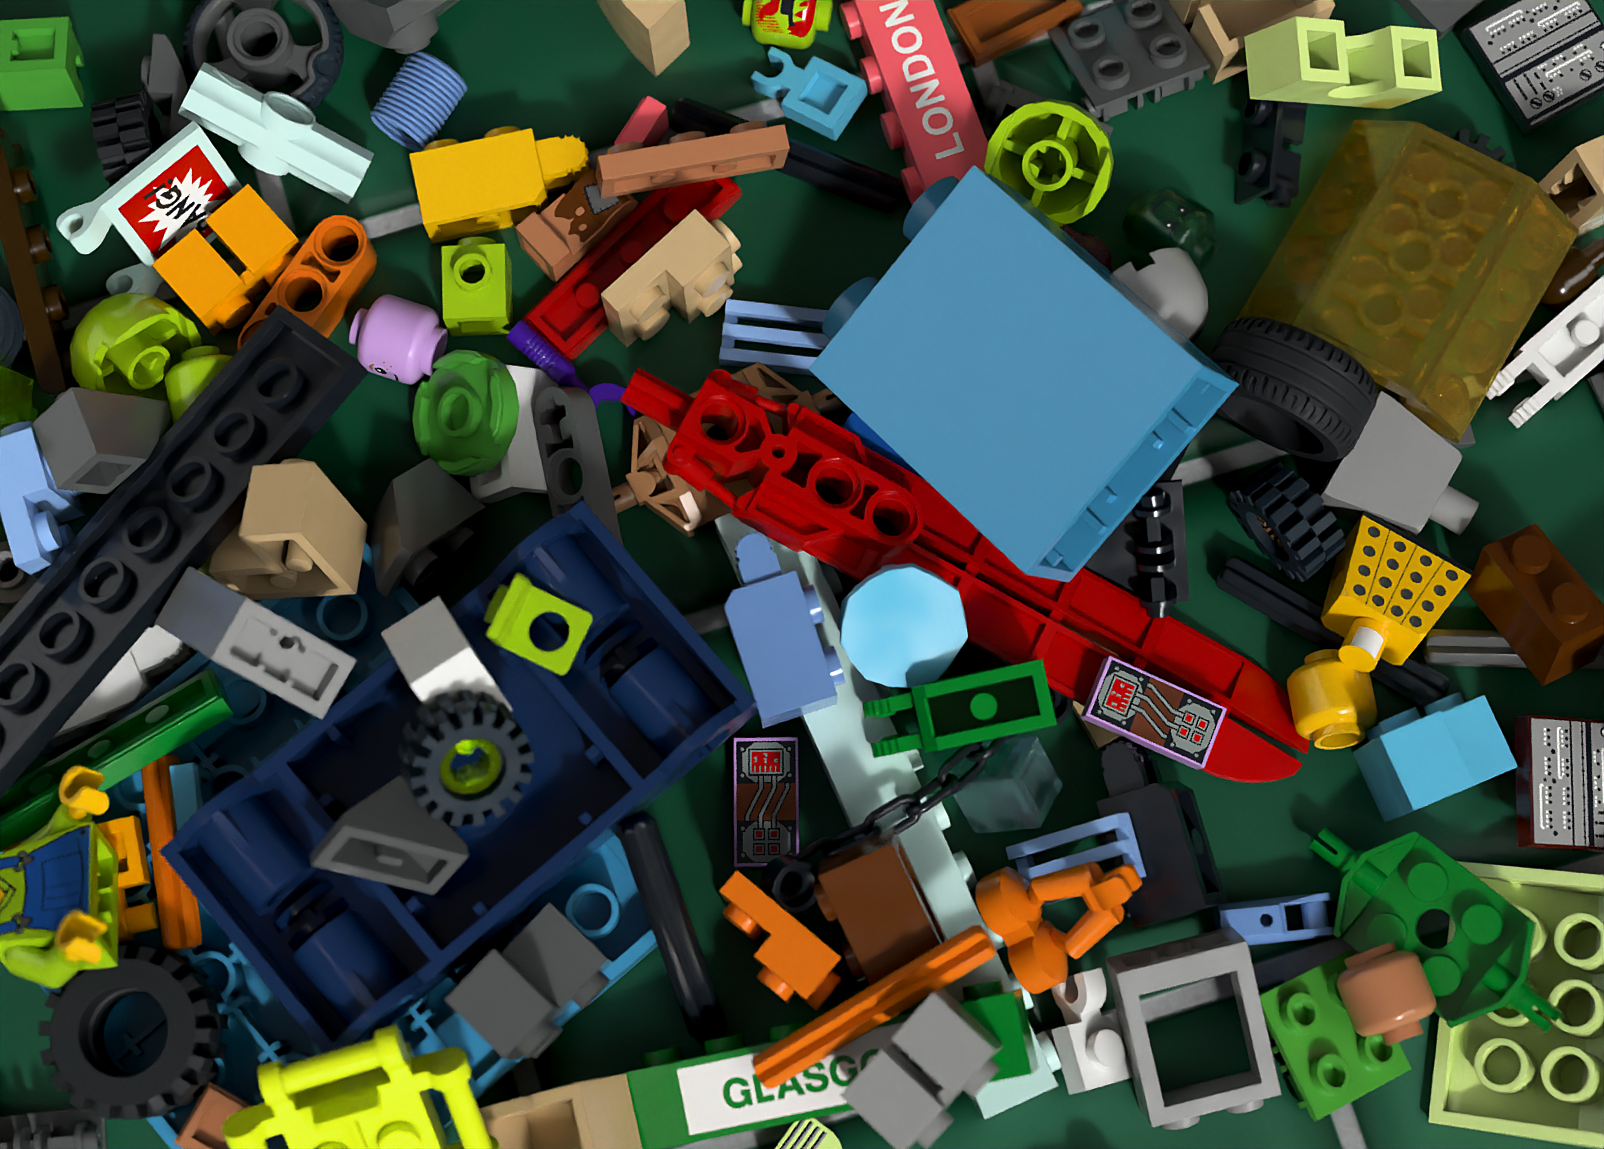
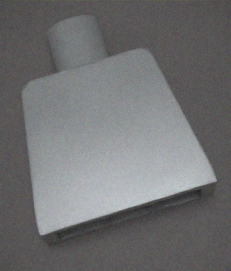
[1319,391,1479,537]

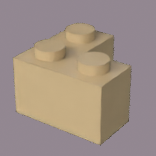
[209,459,368,600]

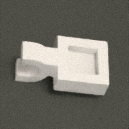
[1051,967,1133,1095]

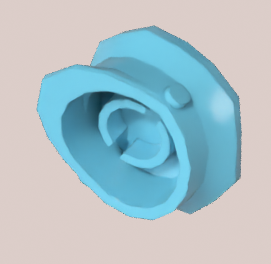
[837,563,968,688]

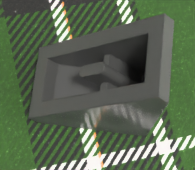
[310,775,468,895]

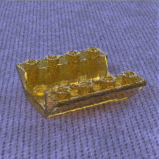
[1236,120,1579,444]

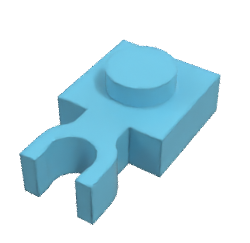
[751,47,868,141]

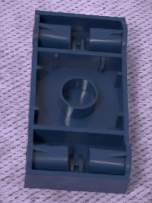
[159,500,758,1054]

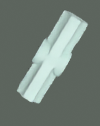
[178,62,374,204]

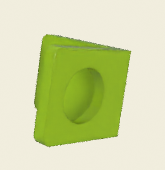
[484,573,593,675]

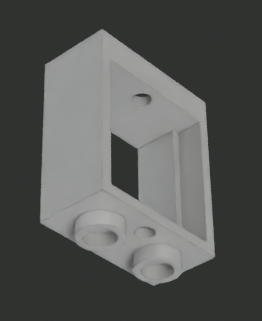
[154,566,357,719]
[1105,926,1281,1130]

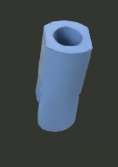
[1213,893,1334,946]

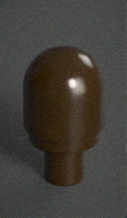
[1531,237,1604,309]

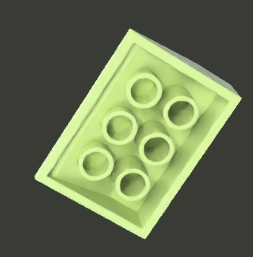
[1428,861,1604,1149]

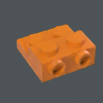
[720,870,842,1011]

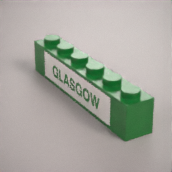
[623,979,1039,1149]

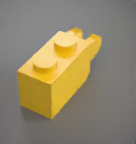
[409,126,592,244]

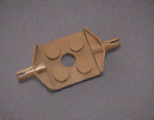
[612,362,847,538]

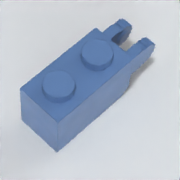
[724,531,846,728]

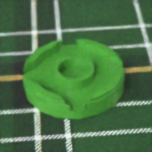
[412,349,519,477]

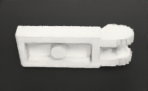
[1481,275,1604,429]

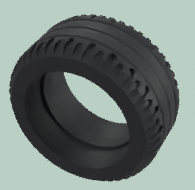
[1209,316,1378,462]

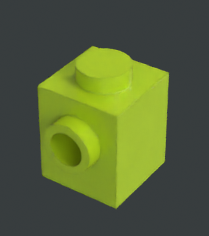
[442,237,513,336]

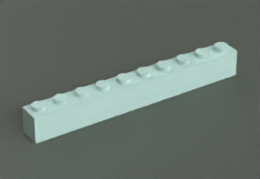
[715,512,1062,1119]

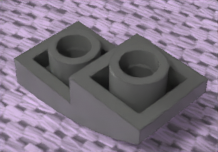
[141,34,206,146]

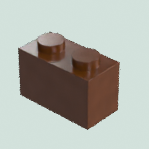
[1466,523,1604,686]
[813,827,948,986]

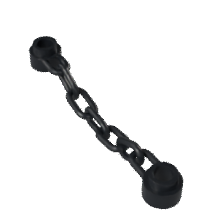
[761,686,1074,913]

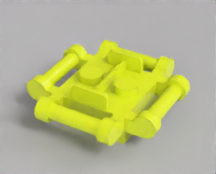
[221,1025,501,1149]

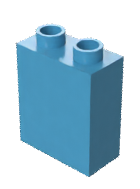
[809,165,1239,583]

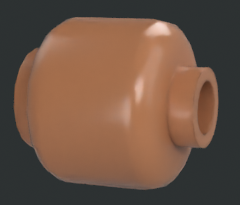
[1336,941,1436,1046]

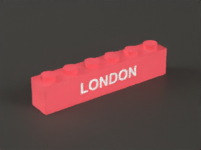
[839,0,988,206]

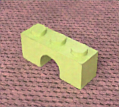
[1244,16,1442,109]

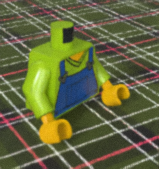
[0,766,118,988]

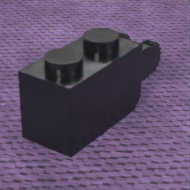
[1097,741,1228,929]

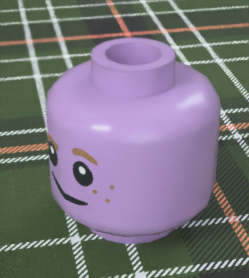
[349,294,448,385]

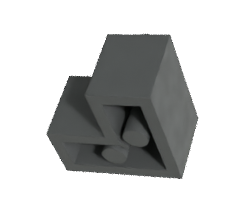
[444,902,612,1060]

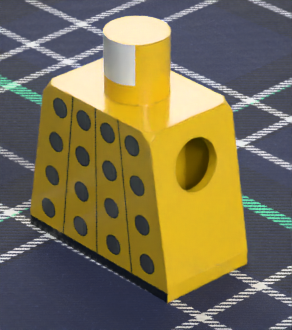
[1320,511,1473,672]

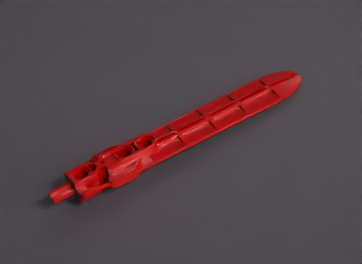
[620,367,1310,783]

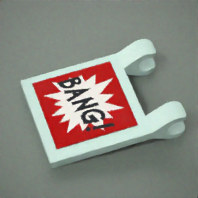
[56,120,243,296]

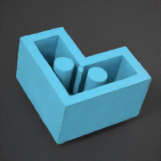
[1352,692,1518,823]

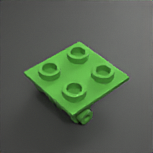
[1259,949,1412,1121]

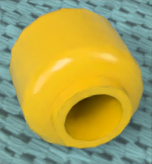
[1287,649,1377,750]

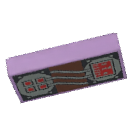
[1080,656,1227,770]
[734,737,799,869]

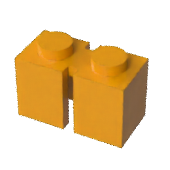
[152,184,302,336]

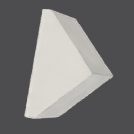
[381,596,514,748]

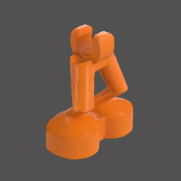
[975,862,1142,994]

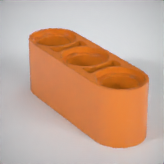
[238,215,377,351]

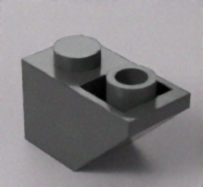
[32,387,172,495]
[368,458,485,598]

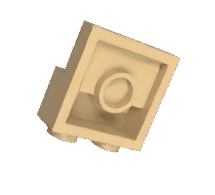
[601,209,743,347]

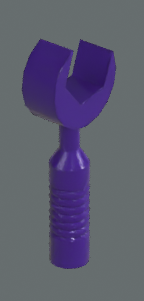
[506,320,636,422]

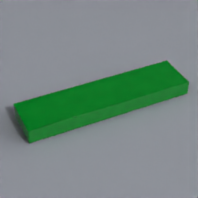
[0,668,234,852]

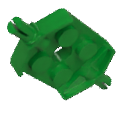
[1309,827,1563,1034]

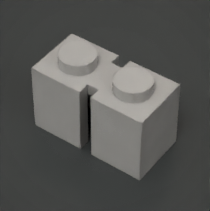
[840,988,1003,1149]

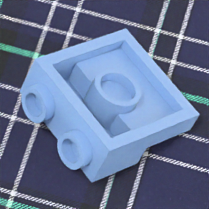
[0,421,87,579]

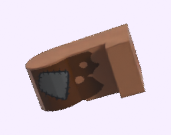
[515,168,638,285]

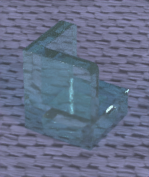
[953,736,1063,834]

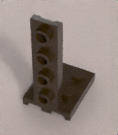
[0,128,79,398]

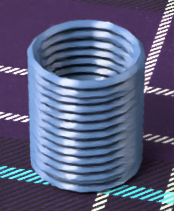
[370,50,467,152]

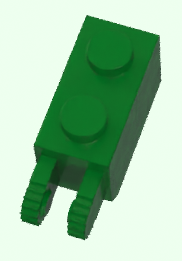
[862,659,1057,758]

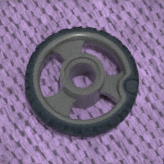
[183,0,344,111]

